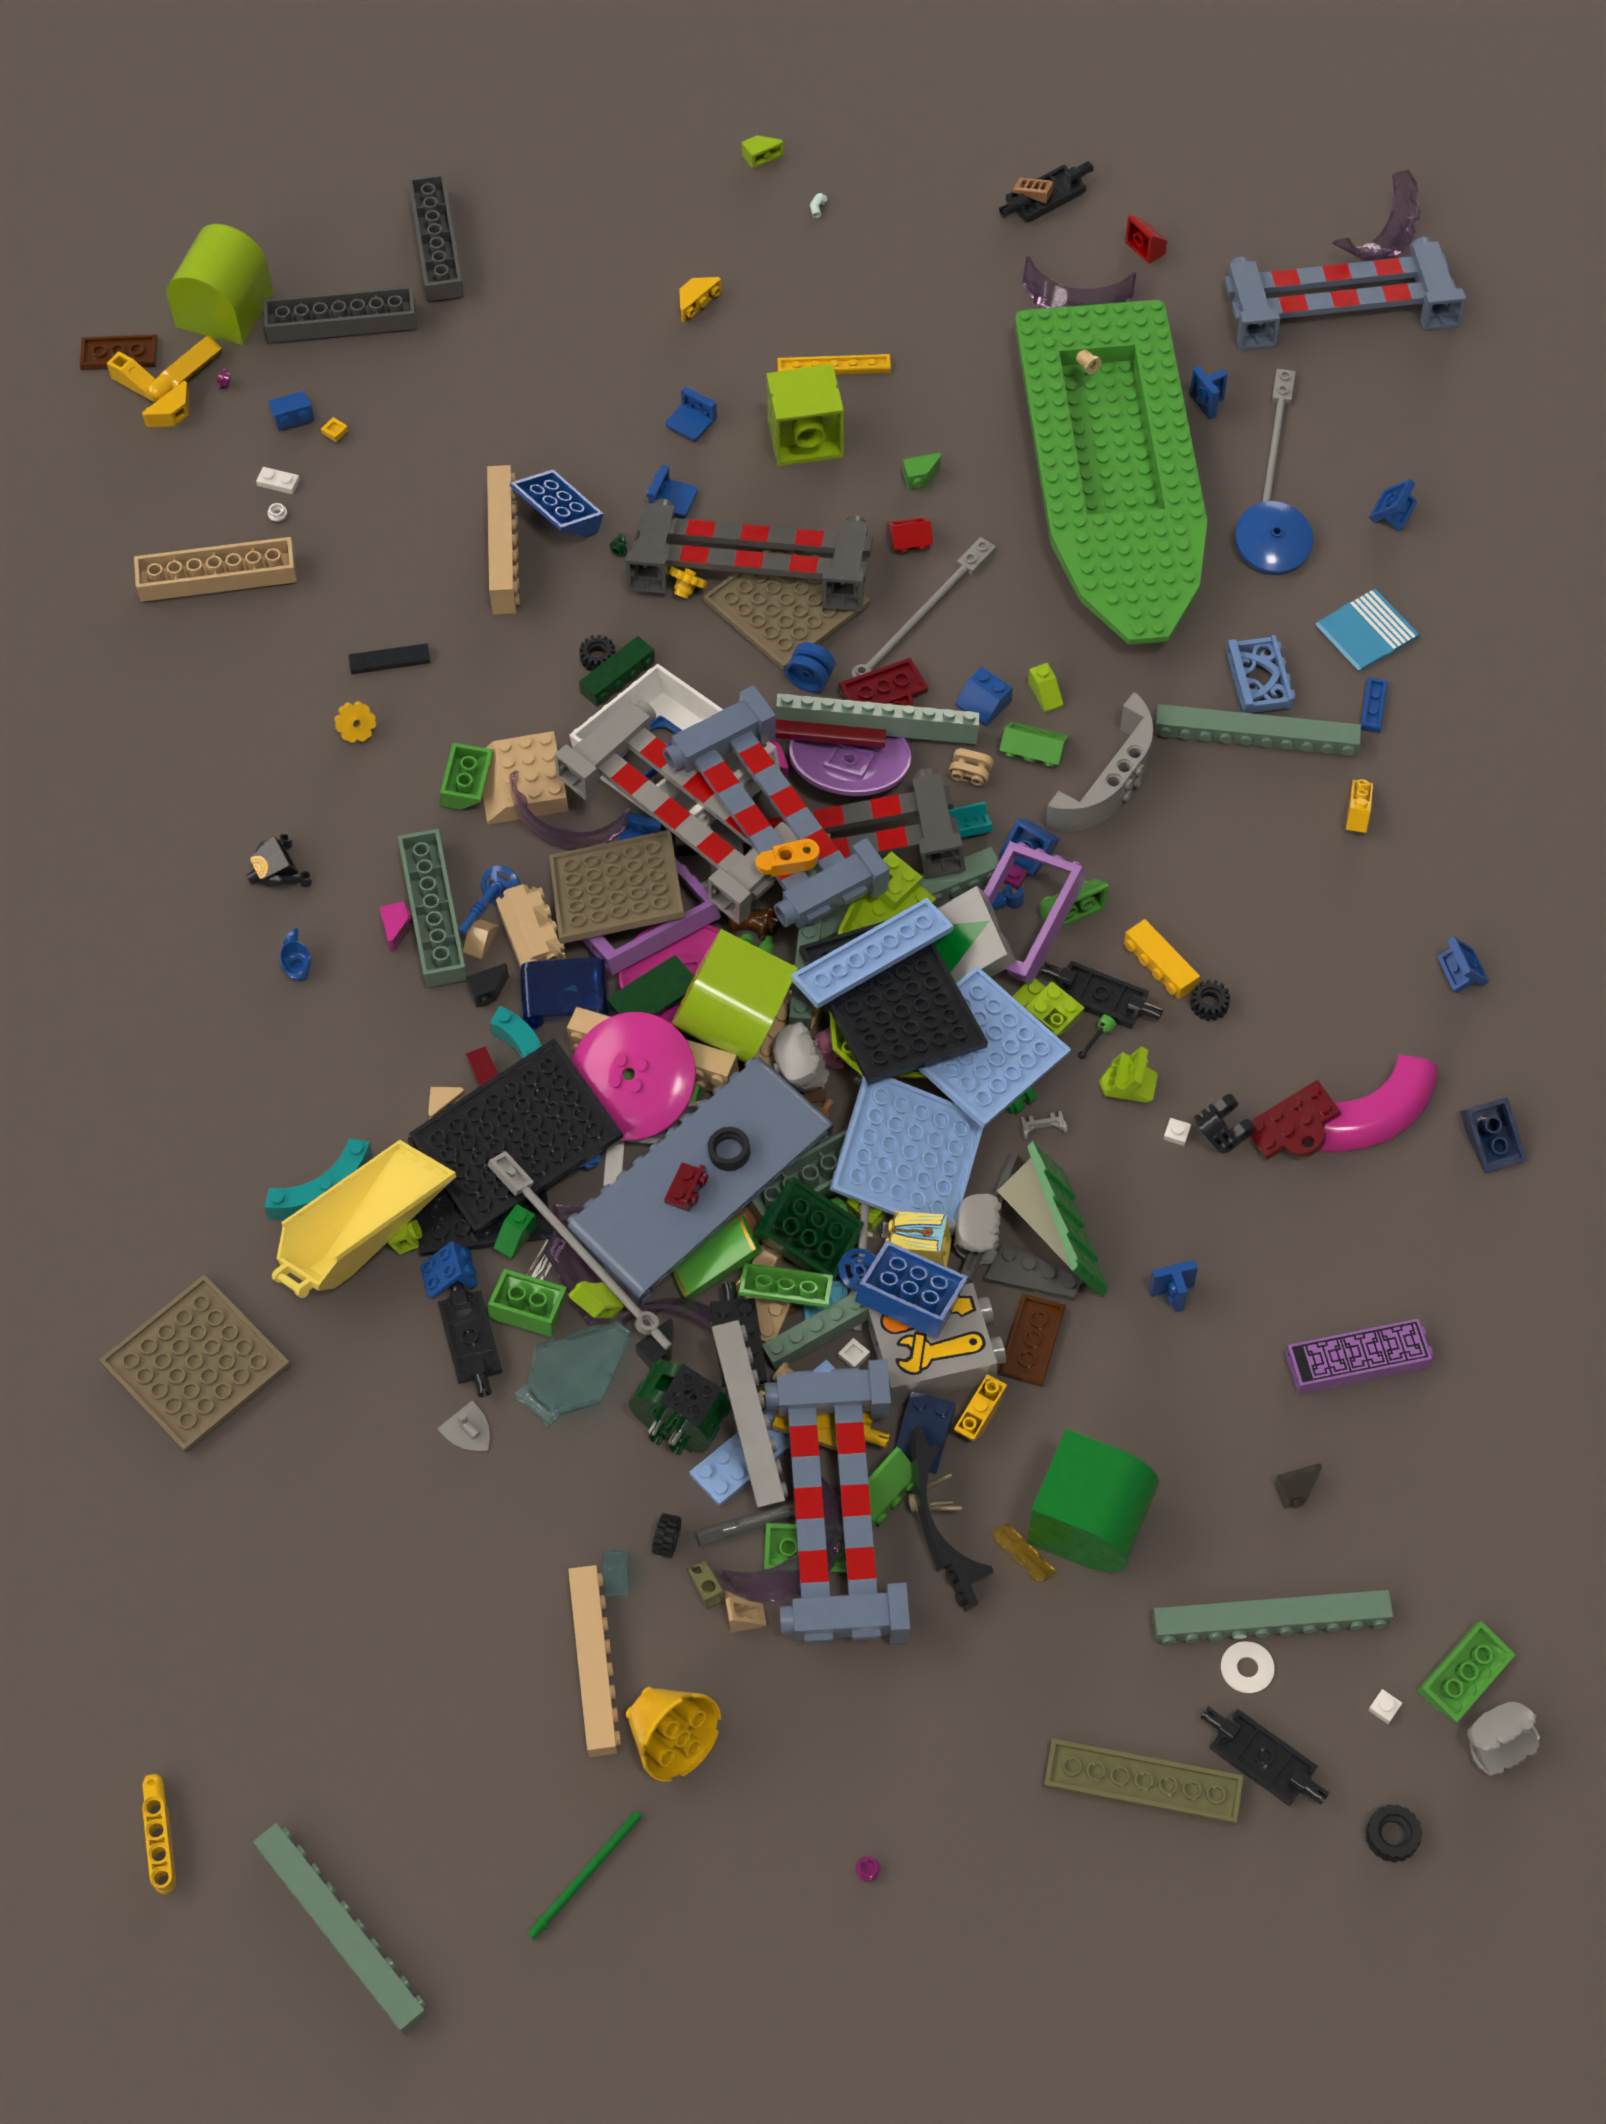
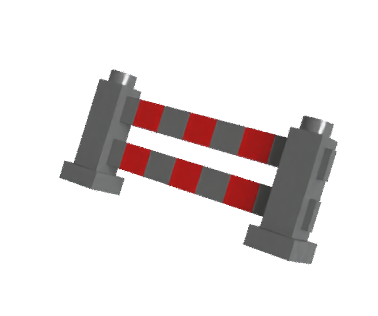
[625,499,873,611]
[710,768,966,917]

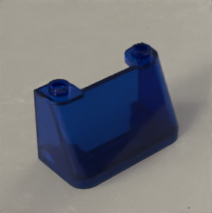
[520,957,609,1029]

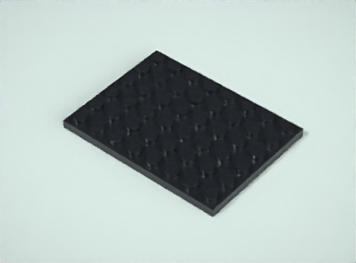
[799,920,988,1084]
[409,1038,624,1234]

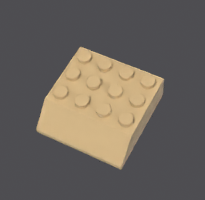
[482,731,568,825]

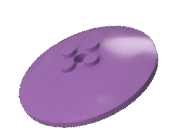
[789,736,911,796]

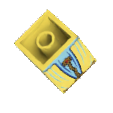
[885,1211,952,1267]

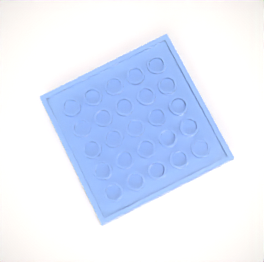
[918,966,1071,1128]
[829,1076,983,1236]

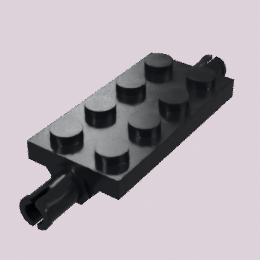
[999,161,1094,222]
[1040,961,1164,1028]
[438,1280,503,1397]
[710,1282,767,1387]
[1200,1706,1330,1806]

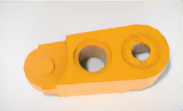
[755,839,819,877]

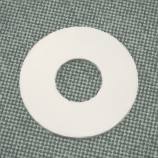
[1221,1641,1275,1694]

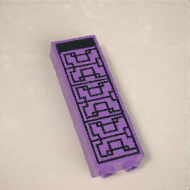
[1285,1319,1434,1395]

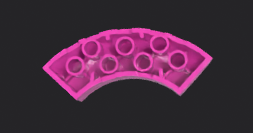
[1320,1055,1438,1153]

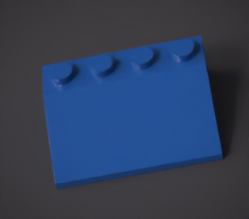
[510,469,604,537]
[855,1240,968,1338]

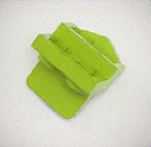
[1099,1046,1158,1103]

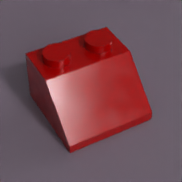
[1125,214,1167,264]
[887,517,933,552]

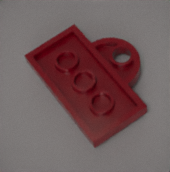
[839,658,929,706]
[1250,1079,1342,1160]

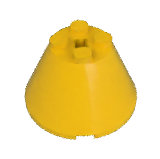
[626,1687,721,1782]

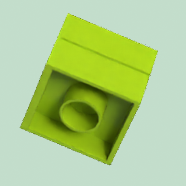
[766,364,844,466]

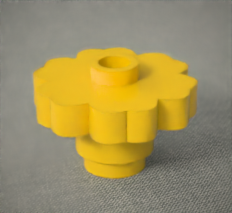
[668,566,708,599]
[334,701,376,743]

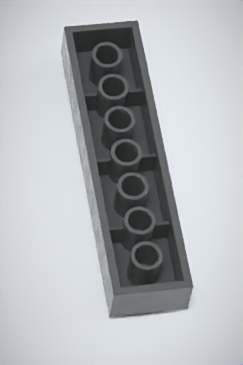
[408,173,464,302]
[263,285,417,343]

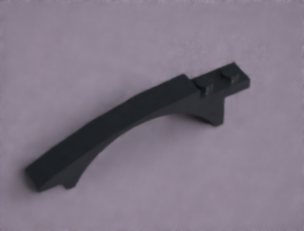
[910,1426,994,1612]

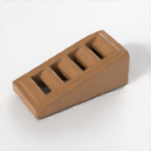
[1012,177,1054,203]

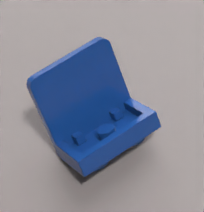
[665,386,717,441]
[268,391,315,431]
[646,465,698,517]
[421,1241,479,1298]

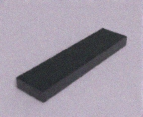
[349,643,431,674]

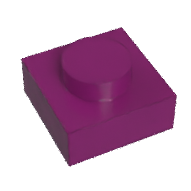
[1003,863,1028,890]

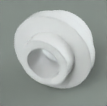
[268,503,287,522]

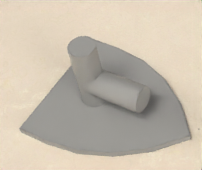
[437,1401,490,1452]

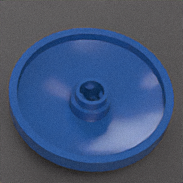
[1234,501,1313,575]

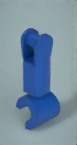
[992,884,1024,910]

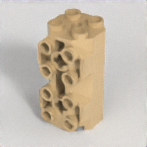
[496,884,566,981]

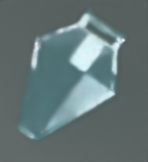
[514,1321,631,1426]

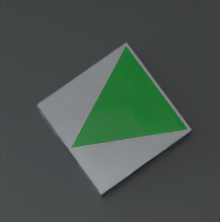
[934,886,1017,983]

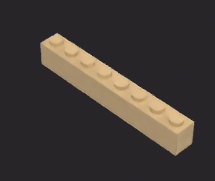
[568,1565,621,1757]

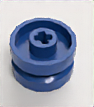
[785,642,836,693]

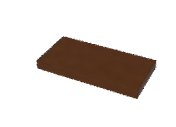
[80,334,158,370]
[999,1294,1066,1387]

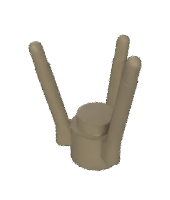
[909,1474,963,1513]

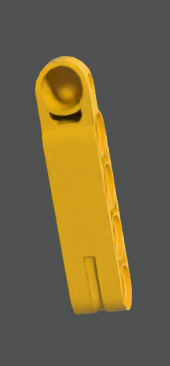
[147,335,223,401]
[142,1773,176,1894]

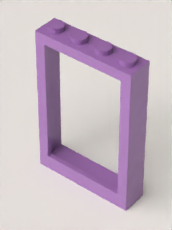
[984,841,1088,984]
[582,859,721,975]

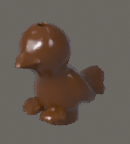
[727,899,781,940]

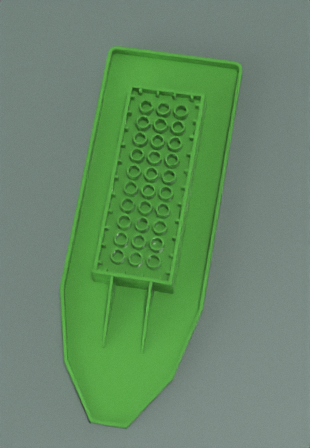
[1015,300,1207,645]

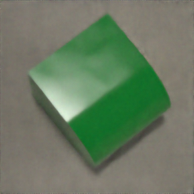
[1027,1429,1159,1572]

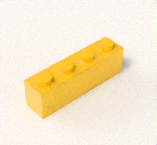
[1124,919,1200,1000]

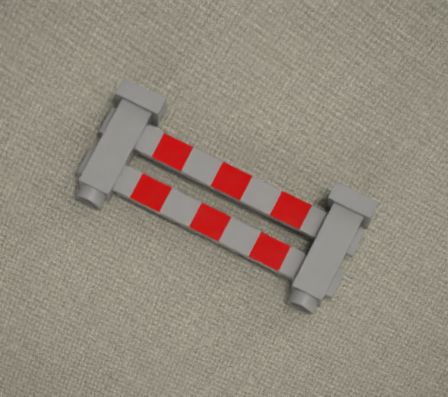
[555,699,798,925]

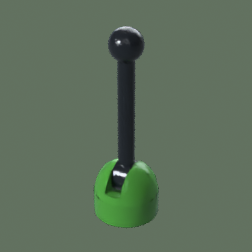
[1078,1014,1117,1059]

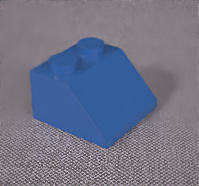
[955,666,1013,726]
[999,818,1060,876]

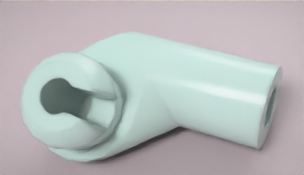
[810,193,827,218]

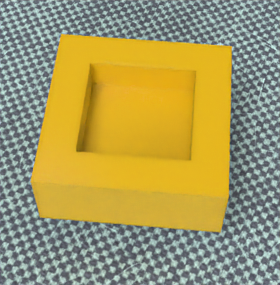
[321,417,349,442]

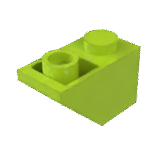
[569,1281,624,1318]

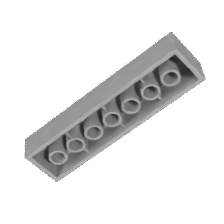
[712,1320,788,1510]

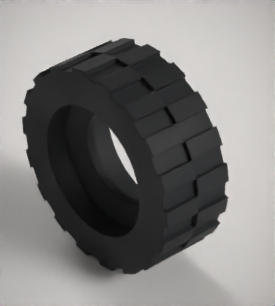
[1365,1804,1422,1863]

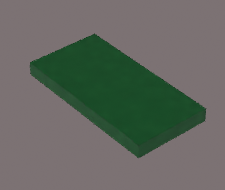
[606,955,694,1016]

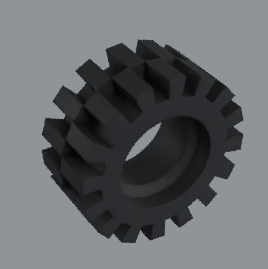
[579,635,616,672]
[1190,980,1230,1021]
[652,1513,682,1558]

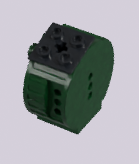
[629,1360,732,1455]

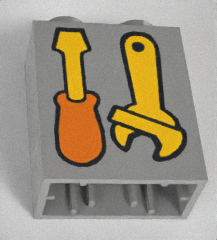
[868,1283,1006,1406]

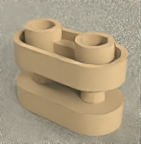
[948,748,994,786]

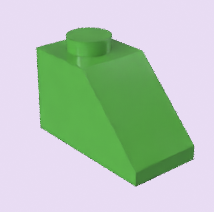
[903,453,941,489]

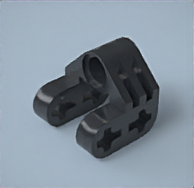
[1194,1094,1256,1153]

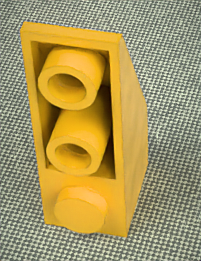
[107,351,156,402]
[1346,779,1373,833]

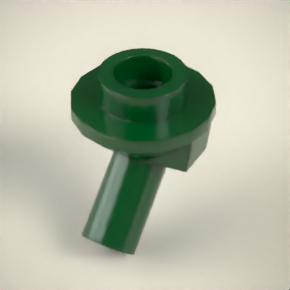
[610,533,628,557]

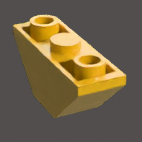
[679,277,722,323]
[142,380,190,427]
[954,1374,1007,1441]

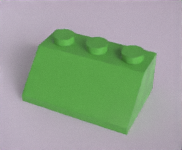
[1000,721,1070,767]
[440,743,493,810]
[1039,878,1109,927]
[488,1269,567,1337]
[868,1447,914,1530]

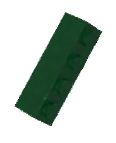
[579,636,655,707]

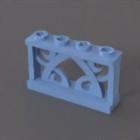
[1226,635,1295,714]

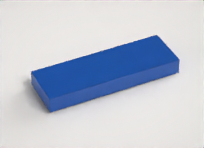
[1360,677,1388,733]

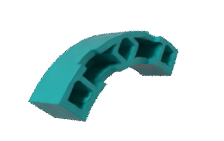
[490,1006,542,1059]
[264,1138,373,1220]

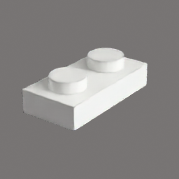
[256,467,300,494]

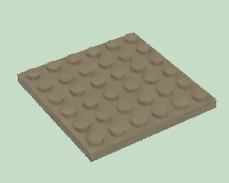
[703,548,870,671]
[549,830,685,944]
[99,1275,291,1453]

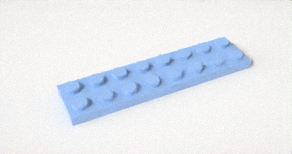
[791,898,954,1009]
[689,1359,835,1507]

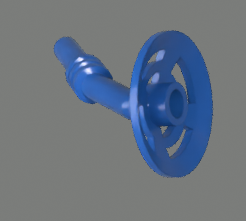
[458,865,520,935]
[839,1248,876,1291]

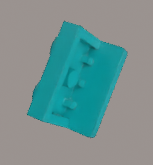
[949,802,993,839]

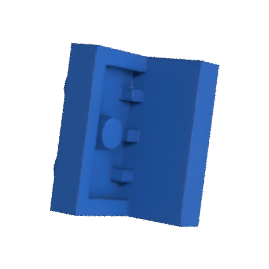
[1189,366,1228,420]
[1369,479,1417,531]
[619,812,666,840]
[1437,936,1489,993]
[1149,1260,1198,1313]

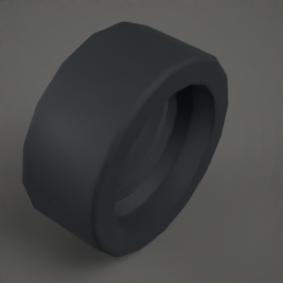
[708,1126,751,1171]

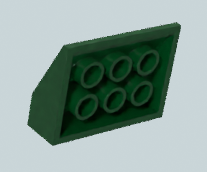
[753,1176,864,1280]

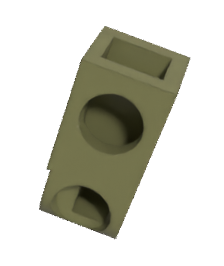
[687,1560,725,1610]

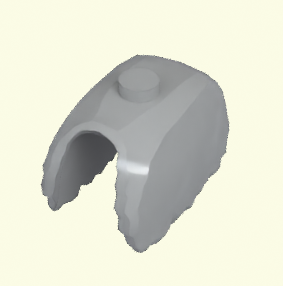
[773,1022,830,1092]
[951,1194,1001,1266]
[1467,1702,1540,1776]

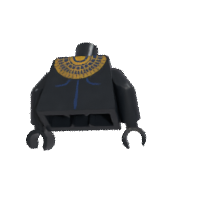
[246,833,312,887]

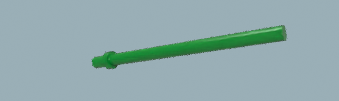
[527,1810,642,1940]

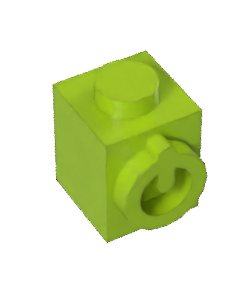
[388,1220,422,1255]

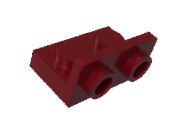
[664,1162,708,1212]

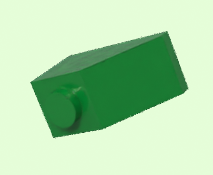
[494,1204,537,1260]

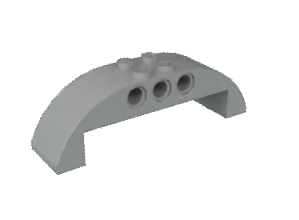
[1045,692,1153,832]

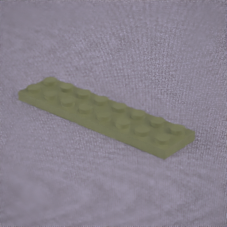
[1044,1738,1244,1825]

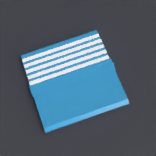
[1315,589,1420,672]

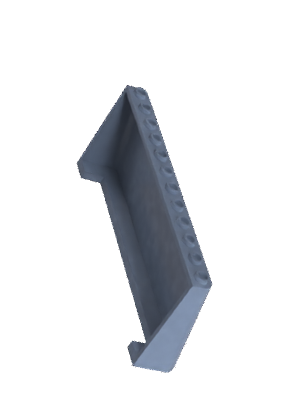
[566,1057,834,1307]

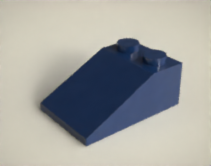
[1459,1097,1527,1173]
[896,1391,955,1474]

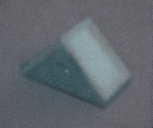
[603,1549,629,1596]

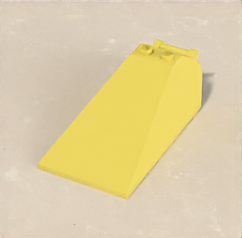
[272,1140,456,1298]

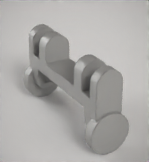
[1020,1111,1067,1140]

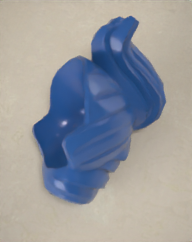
[279,928,311,981]

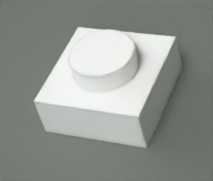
[1163,1118,1191,1146]
[838,1338,870,1368]
[1368,1689,1402,1724]

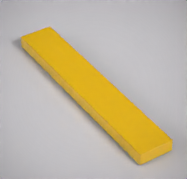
[777,354,891,375]

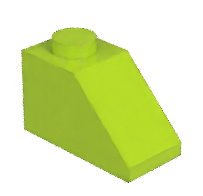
[741,135,784,169]
[1028,662,1063,713]

